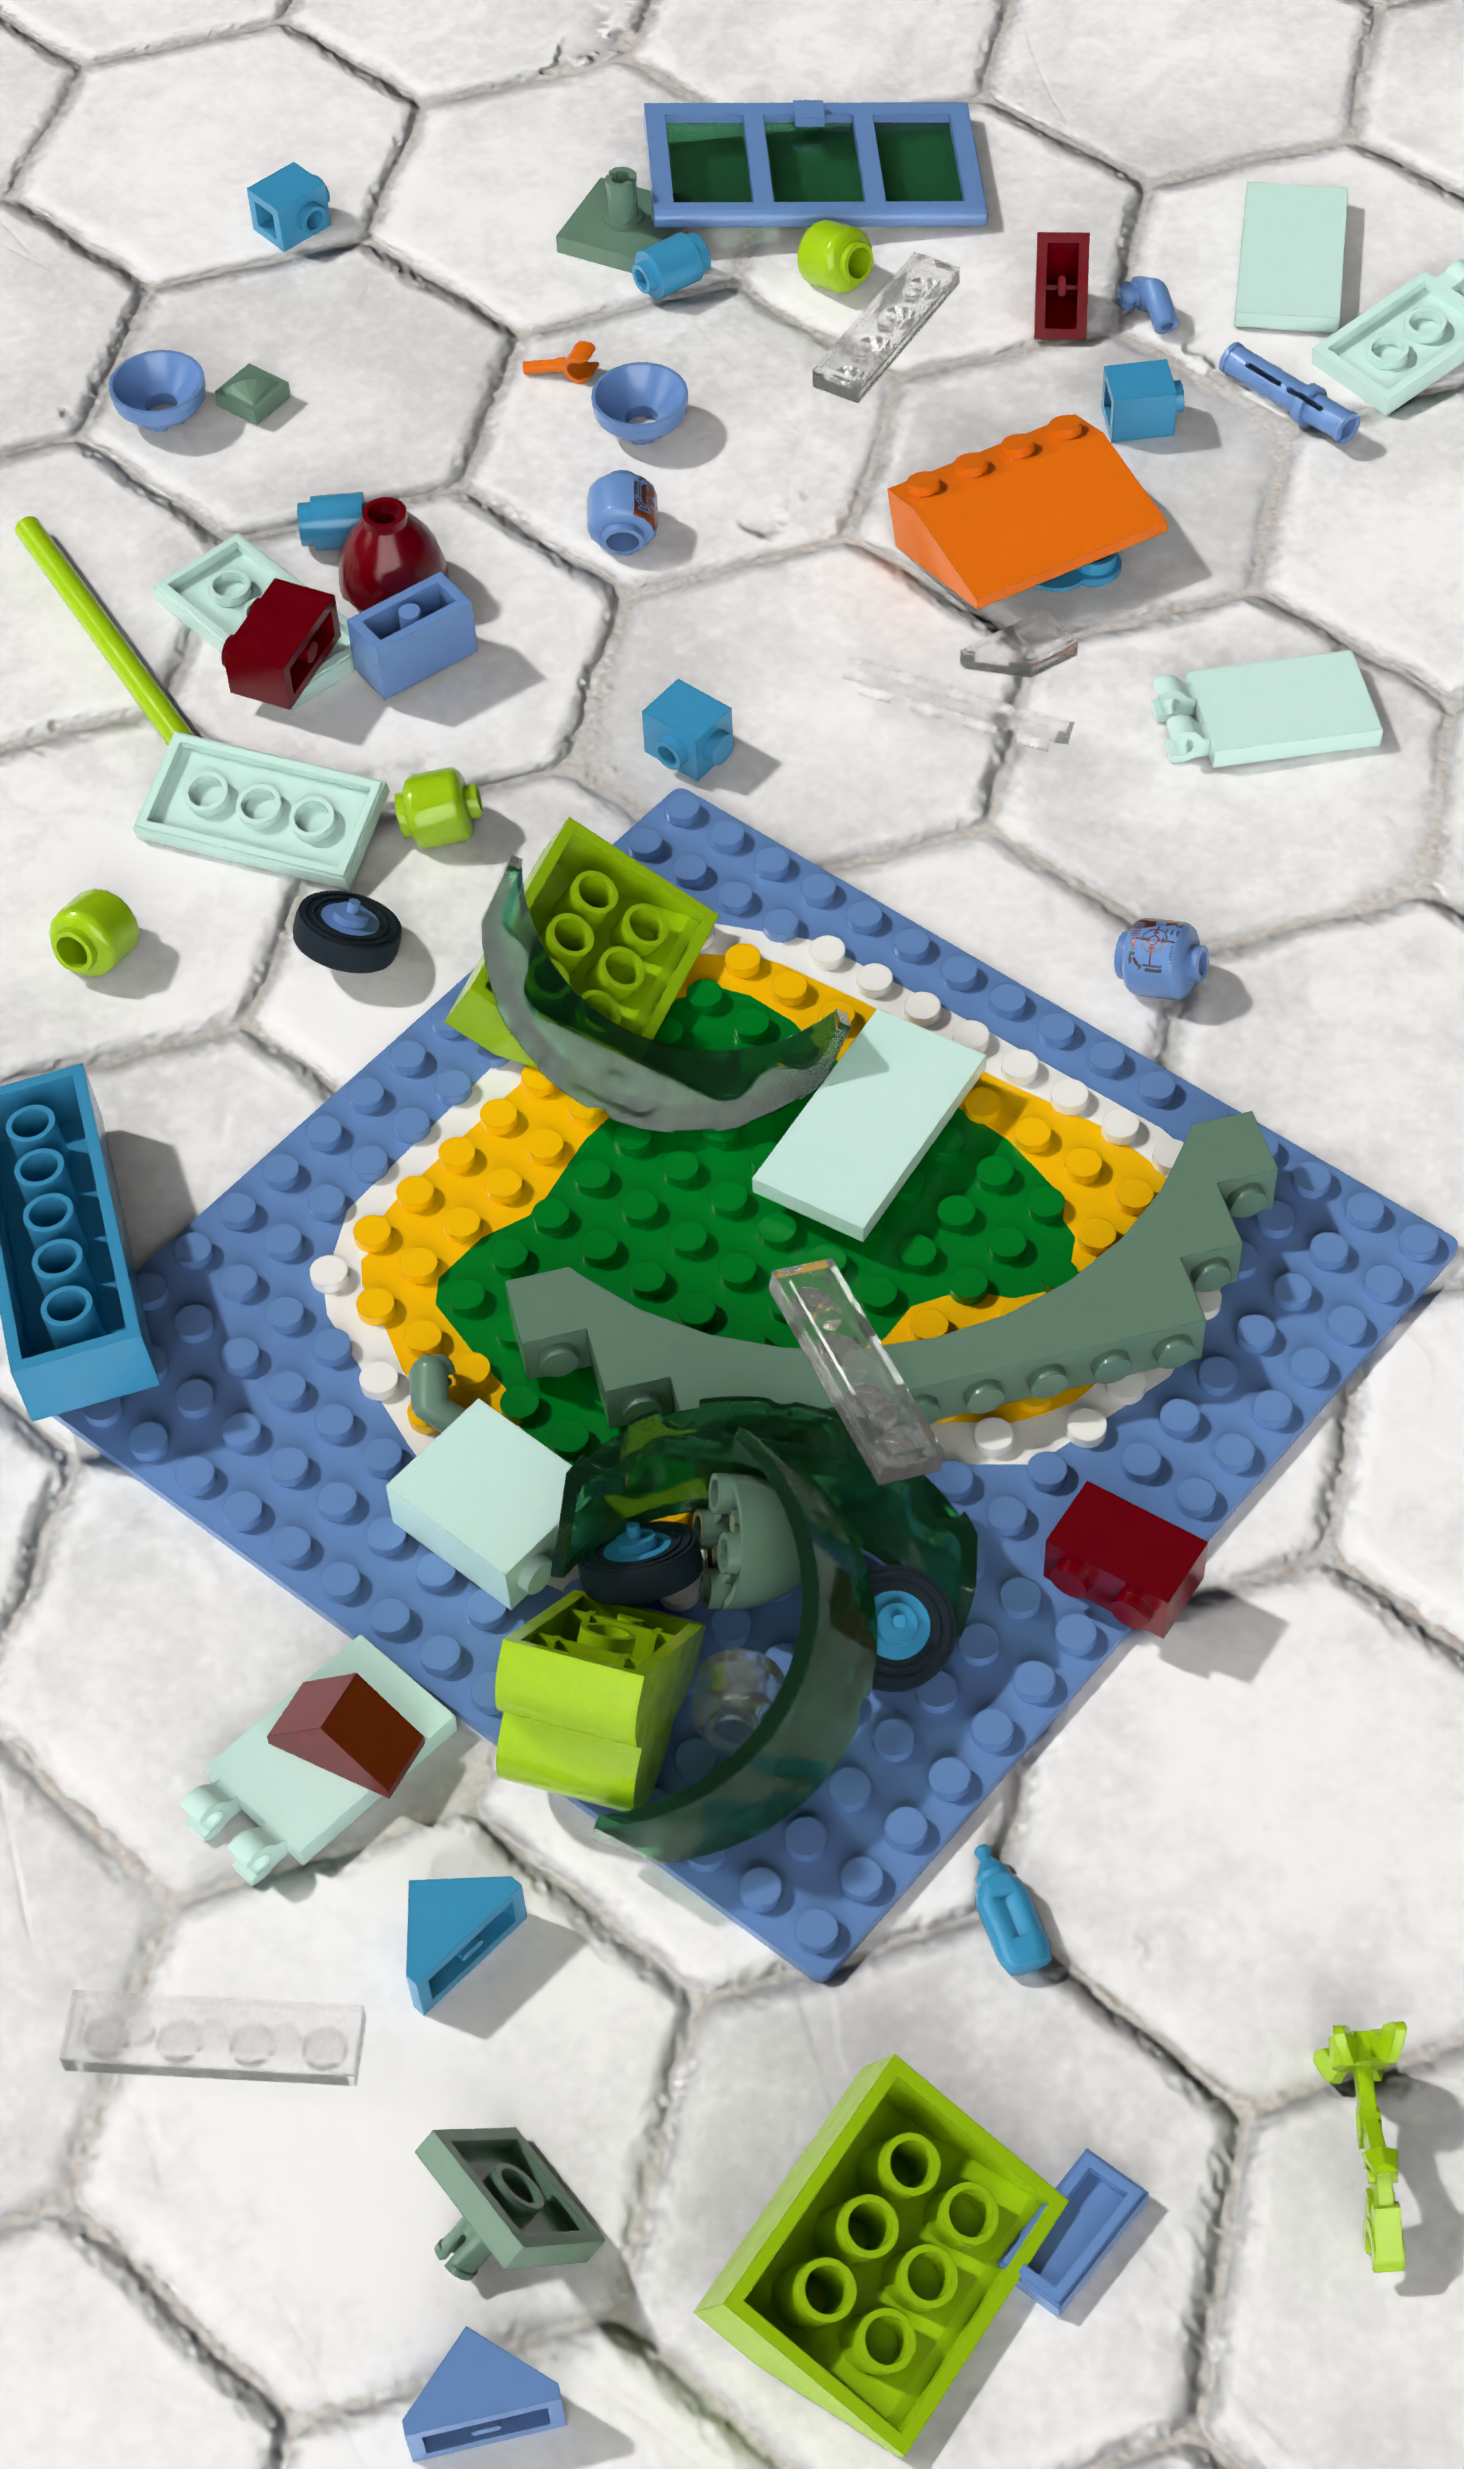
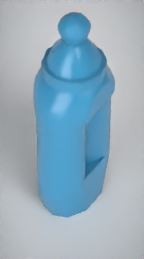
[974,1844,1052,1976]

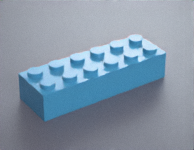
[0,1063,160,1422]

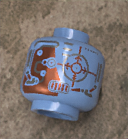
[587,470,658,555]
[1114,918,1209,1000]

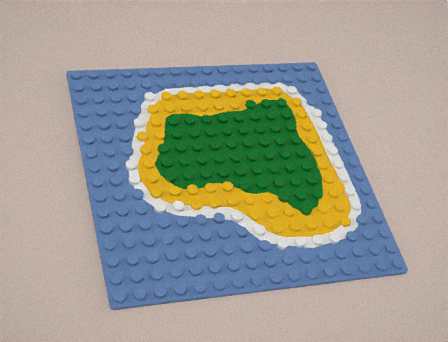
[51,788,1458,1982]

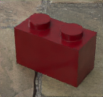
[221,578,341,710]
[1043,1481,1209,1639]

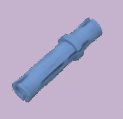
[1219,342,1361,445]

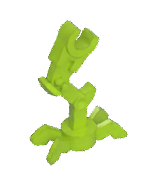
[1313,2021,1407,2273]

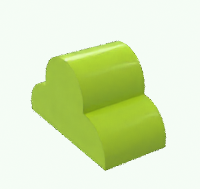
[495,1590,706,1815]

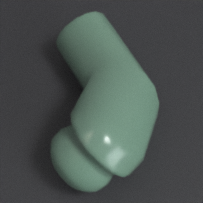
[409,1354,466,1433]

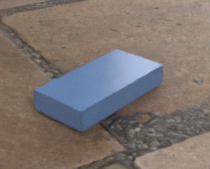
[996,2148,1149,2319]

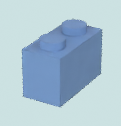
[347,571,478,700]

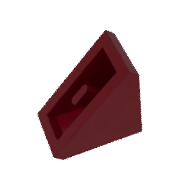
[1034,232,1090,341]
[267,1673,425,1799]

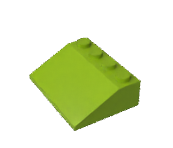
[444,817,719,1095]
[693,2054,1069,2458]

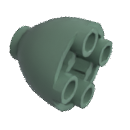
[692,1473,837,1610]

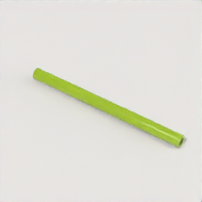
[15,516,195,746]

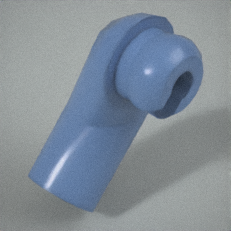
[1116,276,1179,334]

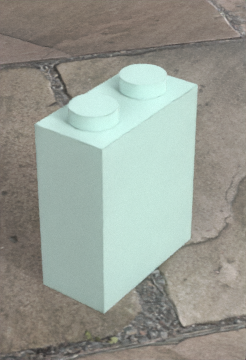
[386,1398,602,1610]

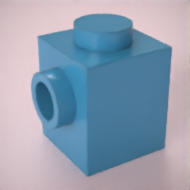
[247,162,331,252]
[1101,359,1184,443]
[642,679,734,781]

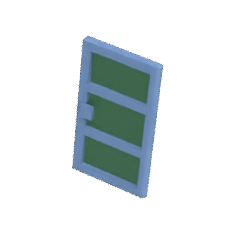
[644,100,988,228]

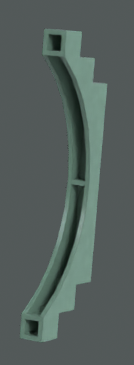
[505,1111,1278,1478]

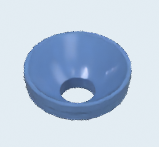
[109,350,206,432]
[591,362,688,445]

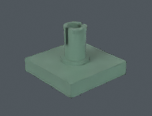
[556,167,690,273]
[415,2127,605,2281]

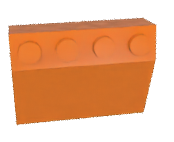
[887,414,1168,610]

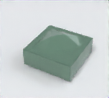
[215,363,291,425]

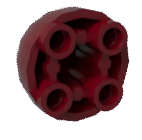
[338,497,449,611]

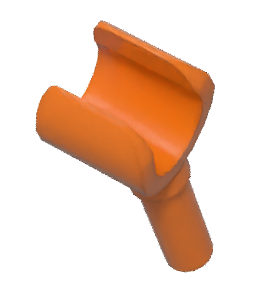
[523,341,599,384]

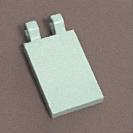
[1312,259,1464,416]
[1150,650,1383,768]
[180,1634,457,1886]

